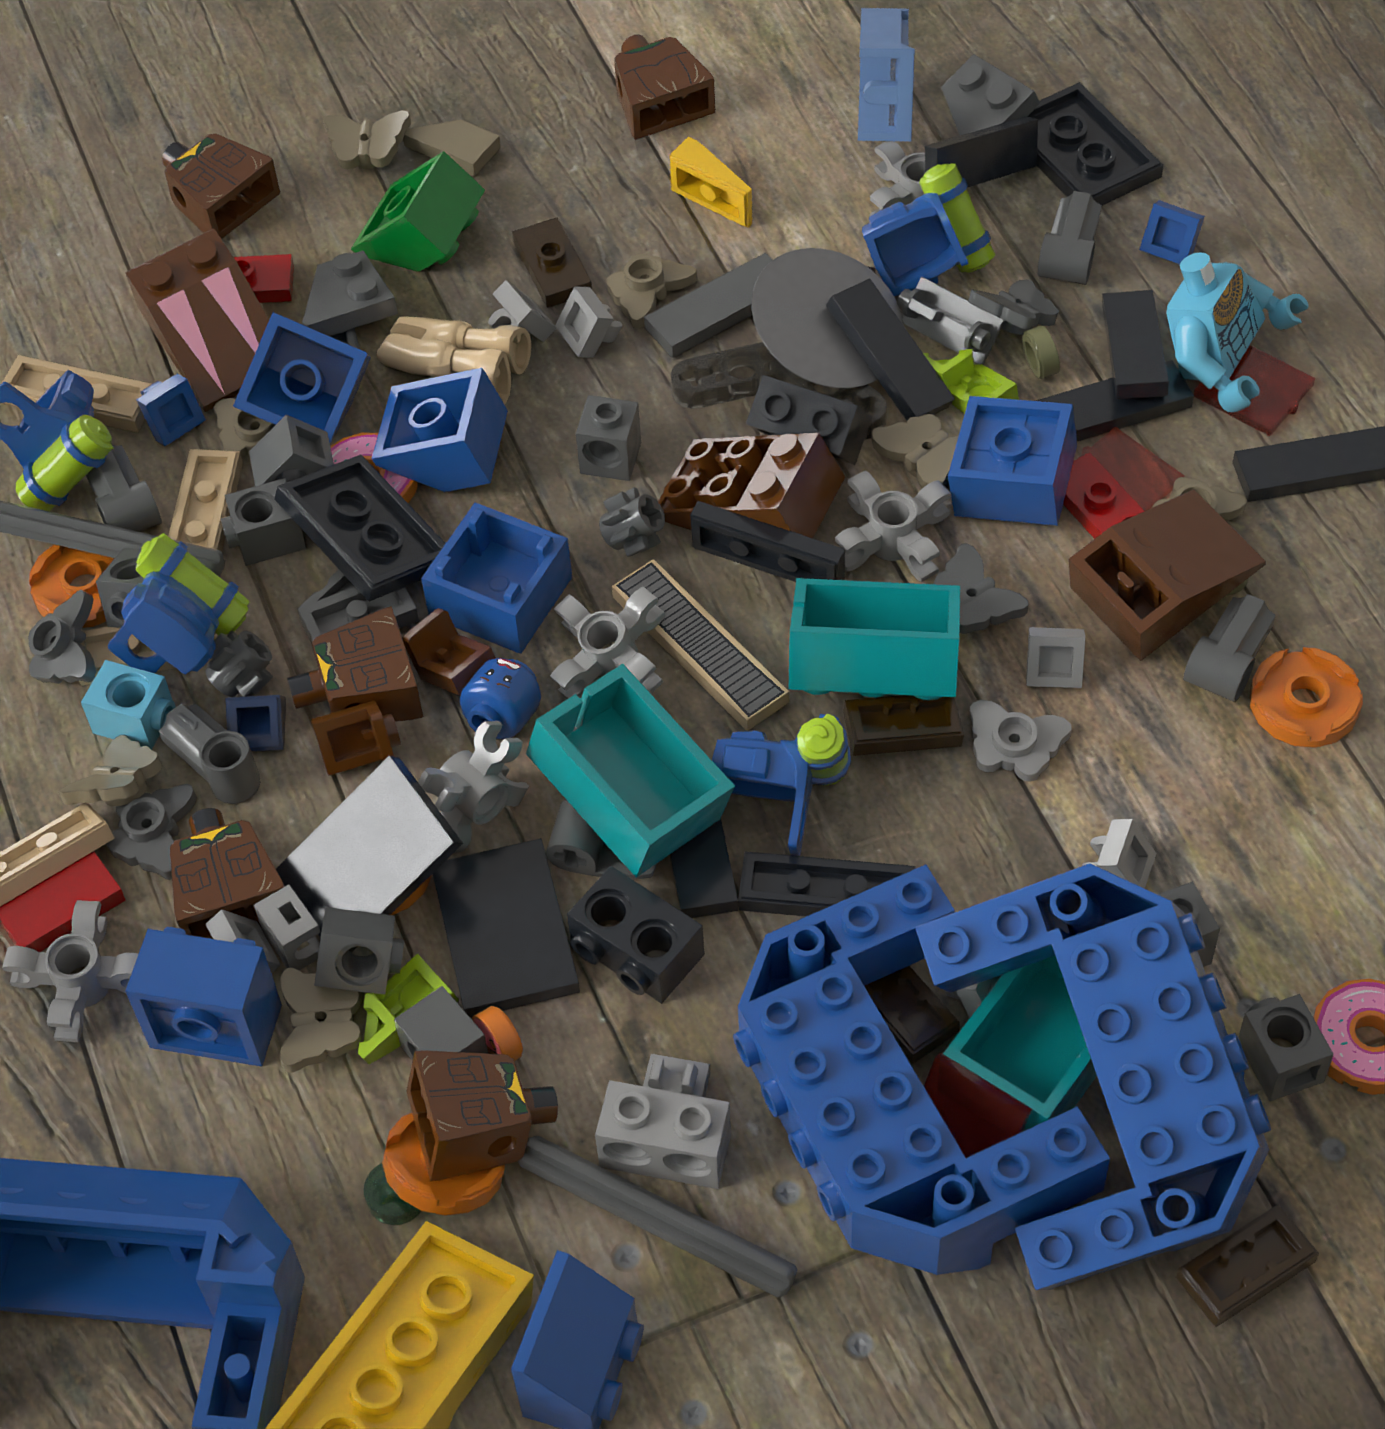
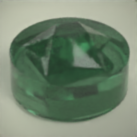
[364,1163,422,1225]

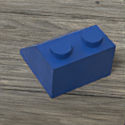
[233,312,371,444]
[371,367,508,492]
[511,1250,644,1429]

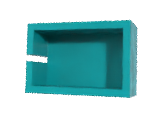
[788,578,960,700]
[526,664,735,878]
[940,956,1097,1135]

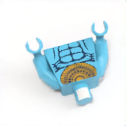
[1166,252,1309,412]

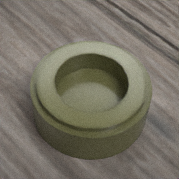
[1022,325,1060,379]

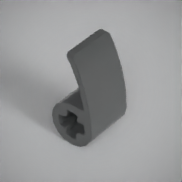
[546,799,657,879]

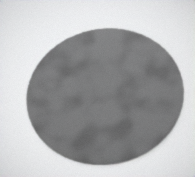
[751,248,904,388]

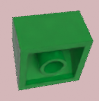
[351,151,485,272]

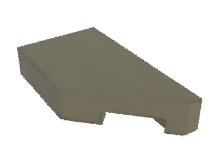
[403,119,501,176]

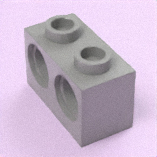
[595,1080,731,1189]

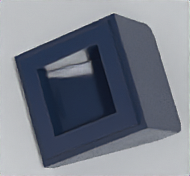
[225,695,286,752]

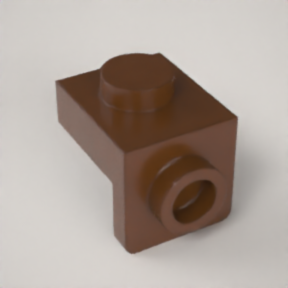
[402,608,496,696]
[311,700,401,776]

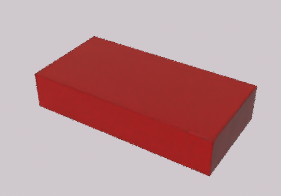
[0,851,126,952]

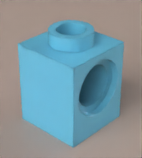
[81,660,176,750]

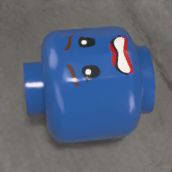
[460,658,542,740]

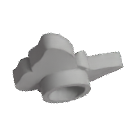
[970,700,1072,781]

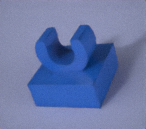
[1139,200,1205,264]
[136,373,206,446]

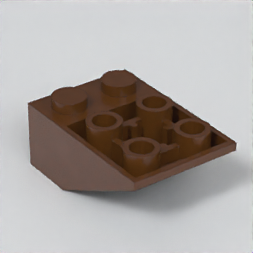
[658,433,845,538]
[1069,489,1266,661]

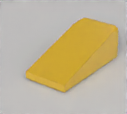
[670,137,752,228]

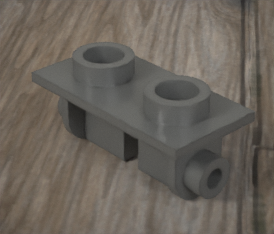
[897,276,1005,365]

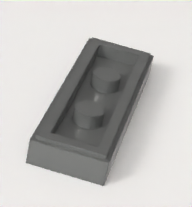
[644,252,773,358]

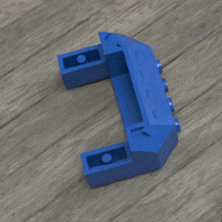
[733,864,1110,1275]
[915,864,1271,1290]
[0,1158,305,1429]

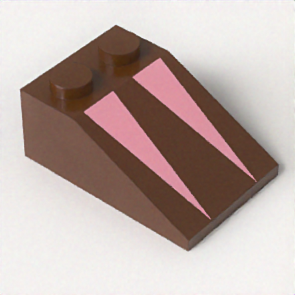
[125,228,269,412]

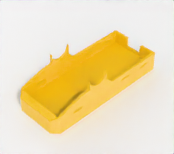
[265,1221,534,1429]

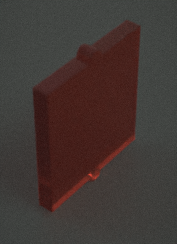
[1194,345,1315,436]
[1077,427,1185,511]
[923,1053,1032,1158]

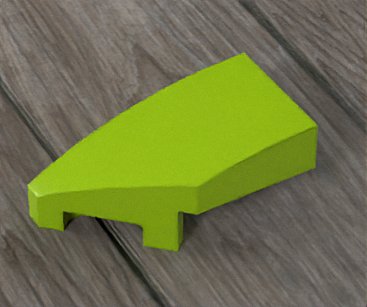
[923,349,1019,414]
[358,953,459,1064]

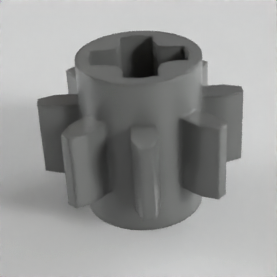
[599,487,665,557]
[205,631,273,697]

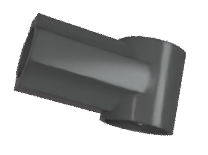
[1037,191,1102,285]
[86,445,162,532]
[1183,594,1276,702]
[159,703,261,804]

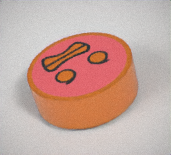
[472,1006,523,1061]

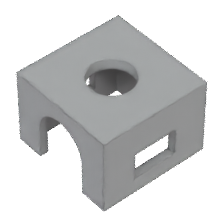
[254,885,320,970]

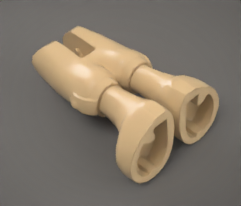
[377,316,531,405]

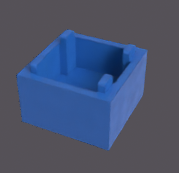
[948,396,1077,526]
[421,502,572,654]
[125,927,282,1067]

